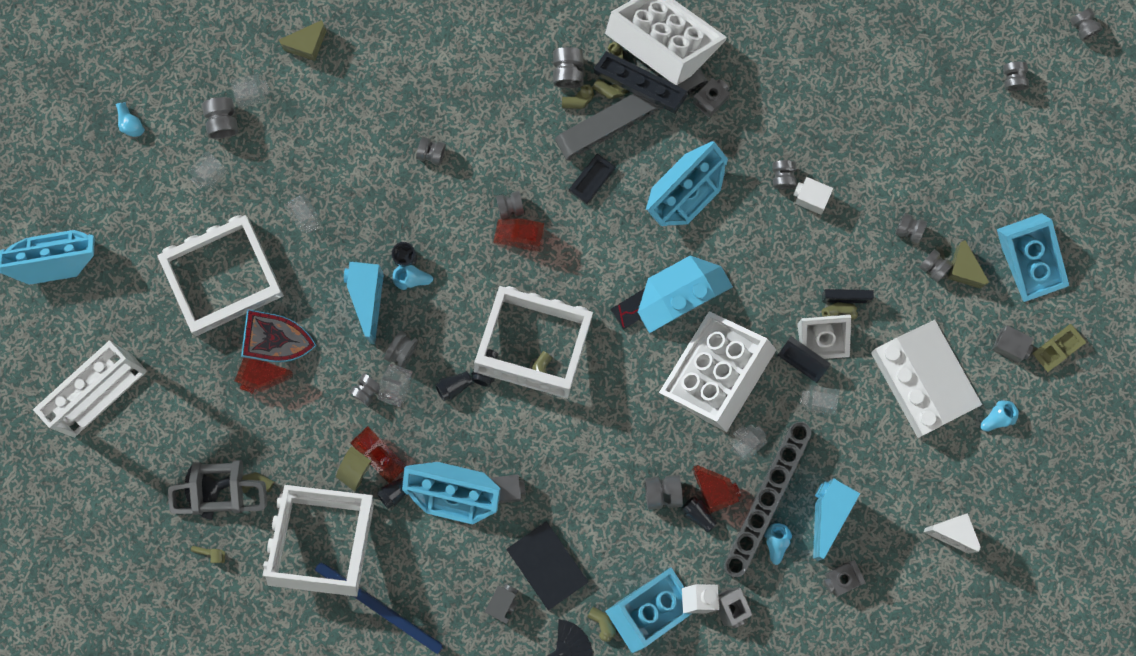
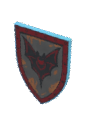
[241,310,316,362]

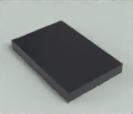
[506,521,588,611]

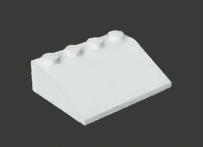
[605,0,727,85]
[659,311,776,432]
[871,320,982,438]

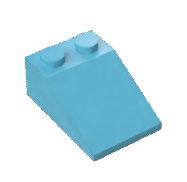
[997,213,1069,302]
[344,262,384,344]
[813,479,860,561]
[605,567,692,653]

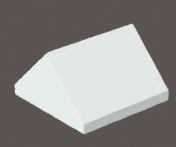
[798,315,851,359]
[923,513,981,554]

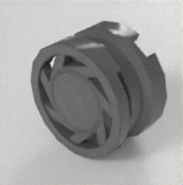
[384,330,419,369]

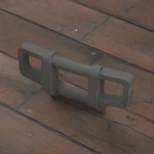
[168,460,267,515]

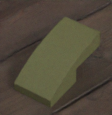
[1032,324,1086,372]
[336,446,371,491]

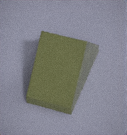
[279,20,327,61]
[947,240,989,288]

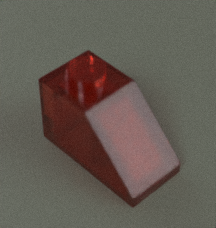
[493,219,545,252]
[234,357,294,394]
[350,426,406,483]
[692,465,741,514]

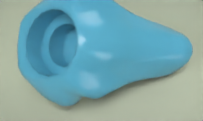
[116,102,145,137]
[393,265,433,290]
[981,400,1019,431]
[764,523,792,565]

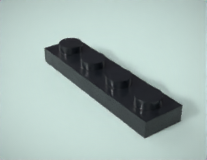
[594,51,688,114]

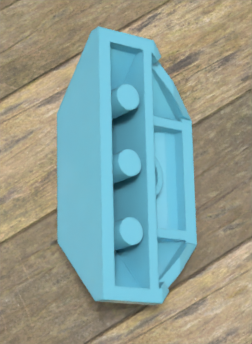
[646,141,728,226]
[0,230,95,285]
[638,256,733,333]
[402,462,500,525]

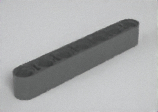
[555,68,708,160]
[723,422,811,578]

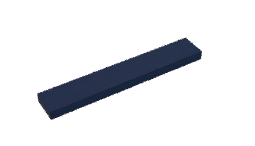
[315,563,444,655]

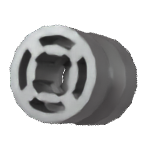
[1070,8,1103,41]
[1003,61,1029,91]
[416,137,446,166]
[772,160,797,189]
[496,191,524,219]
[895,213,927,244]
[919,249,953,282]
[349,373,383,407]

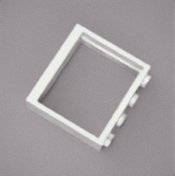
[157,215,284,336]
[474,286,593,399]
[33,340,147,438]
[263,485,374,596]

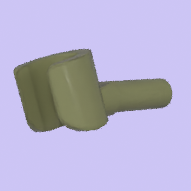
[191,546,225,563]

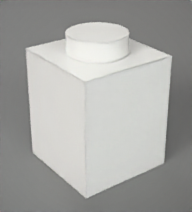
[793,177,833,214]
[682,584,719,613]

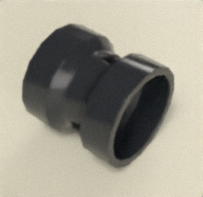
[392,242,417,267]

